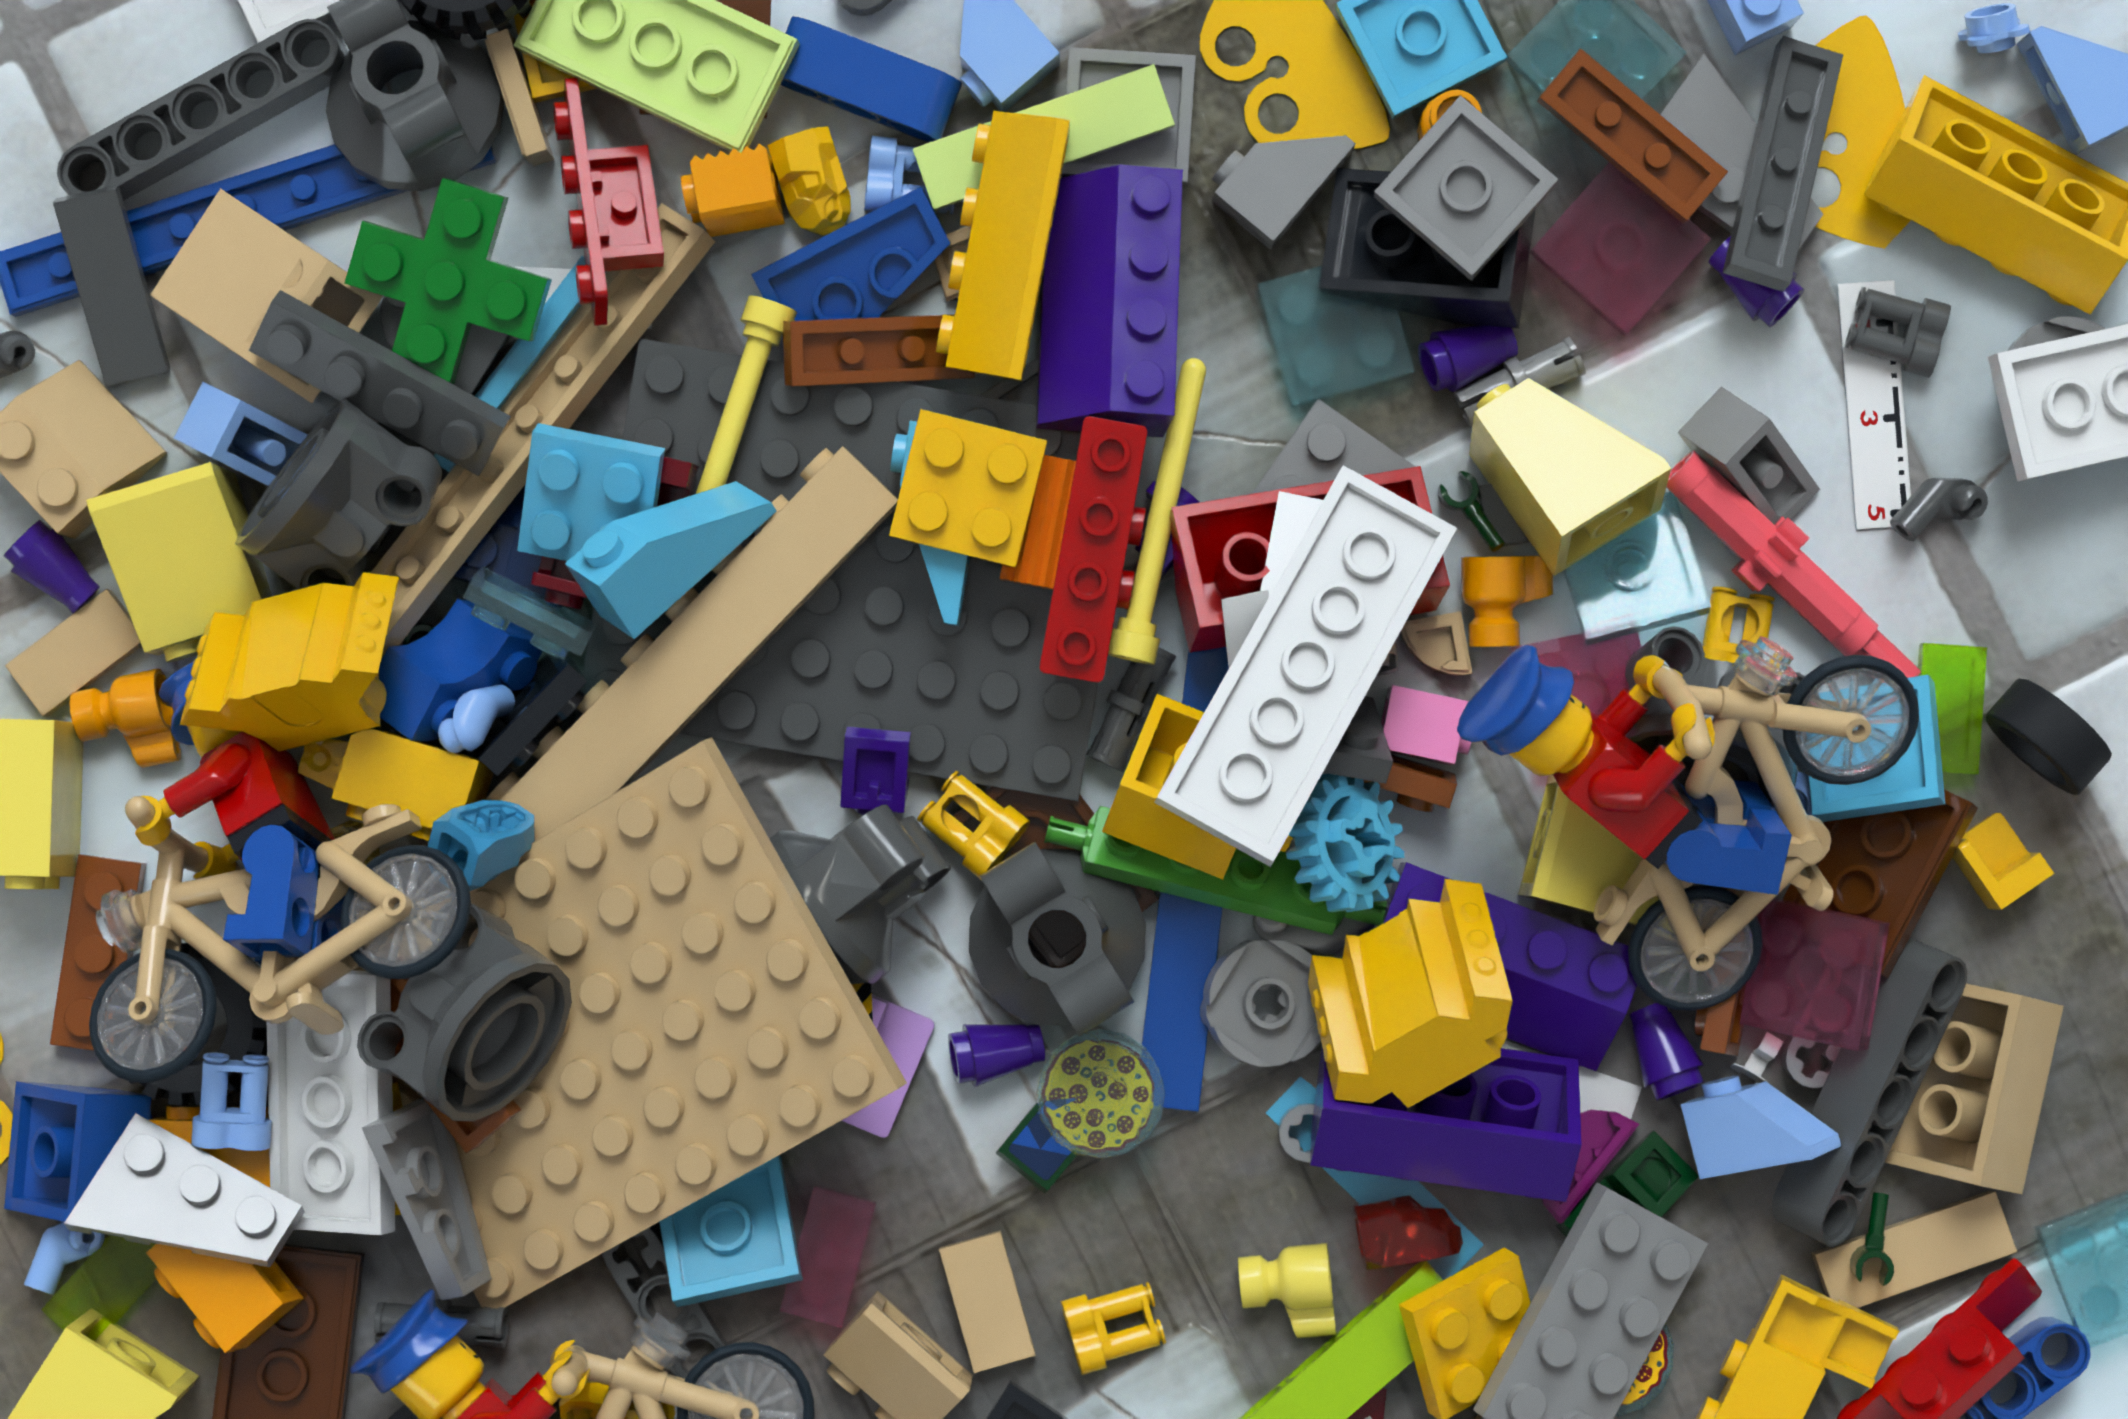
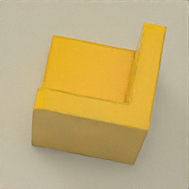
[1952,813,2055,910]

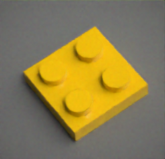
[889,409,1048,568]
[1399,1247,1531,1419]

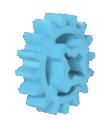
[1286,773,1405,912]

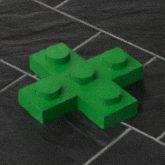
[344,178,552,384]

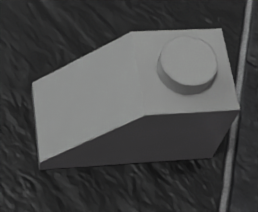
[1212,135,1356,250]
[1678,386,1820,524]

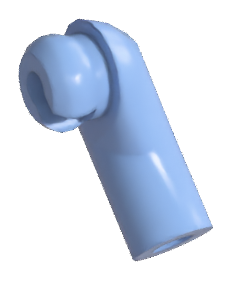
[438,685,515,753]
[24,1222,105,1295]

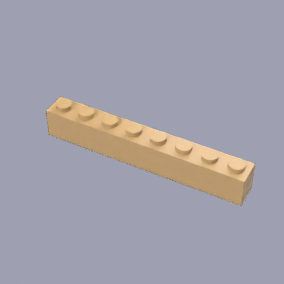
[486,446,898,841]

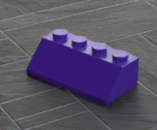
[1036,164,1183,438]
[1382,862,1649,1072]
[1310,1047,1582,1202]

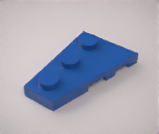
[751,186,951,320]

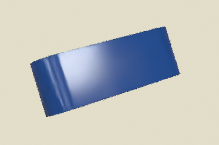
[780,16,962,142]
[1964,1317,2091,1419]

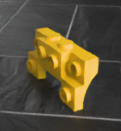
[1696,1274,1899,1419]

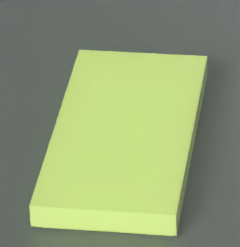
[513,0,800,153]

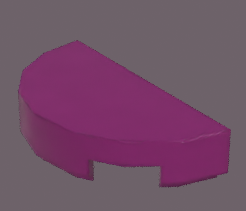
[1540,1109,1639,1223]

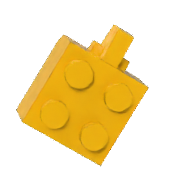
[1102,694,1297,880]
[298,728,493,841]

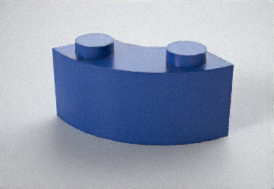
[379,599,547,741]

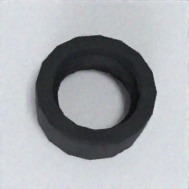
[1985,678,2112,795]

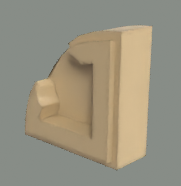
[1399,611,1473,676]

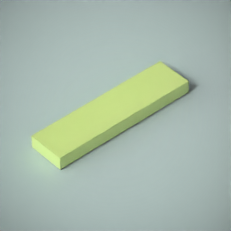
[913,64,1175,211]

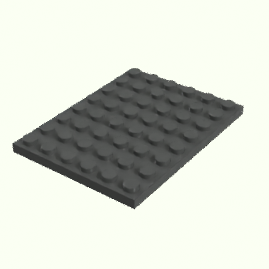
[575,338,1099,801]

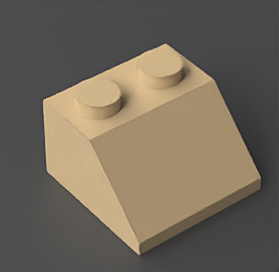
[0,360,167,539]
[824,1290,973,1419]

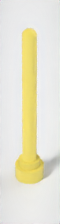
[696,295,797,494]
[1108,358,1206,665]

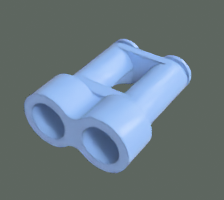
[864,135,955,214]
[191,1052,272,1151]

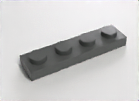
[1722,36,1843,292]
[248,290,511,476]

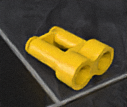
[1702,587,1775,672]
[917,771,1030,880]
[1061,1282,1166,1375]

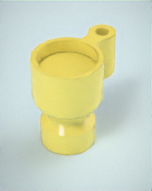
[1238,1243,1336,1338]

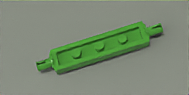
[1044,806,1387,935]

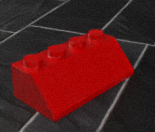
[1170,466,1450,653]

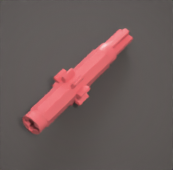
[1666,450,1921,682]

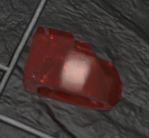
[1353,1195,1463,1270]

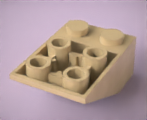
[150,188,383,403]

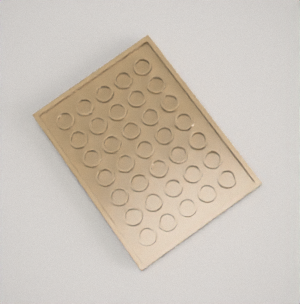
[352,737,907,1308]

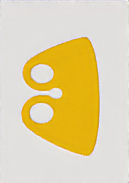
[1200,0,1390,149]
[1815,15,1912,249]

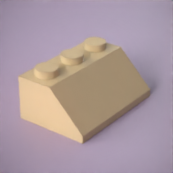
[1885,984,2064,1194]

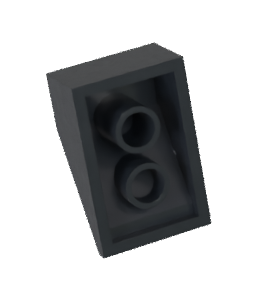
[1319,168,1536,328]

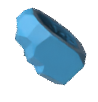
[427,800,535,893]

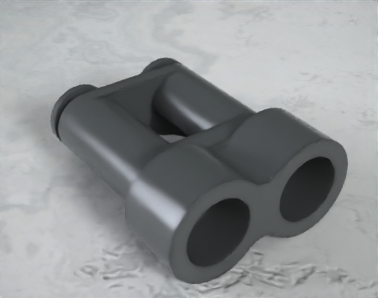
[1845,287,1951,378]

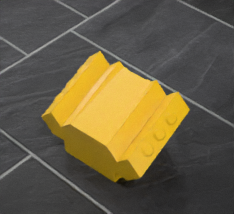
[180,572,399,752]
[1308,879,1513,1108]

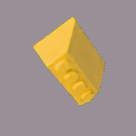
[1864,75,2128,314]
[936,111,1070,382]

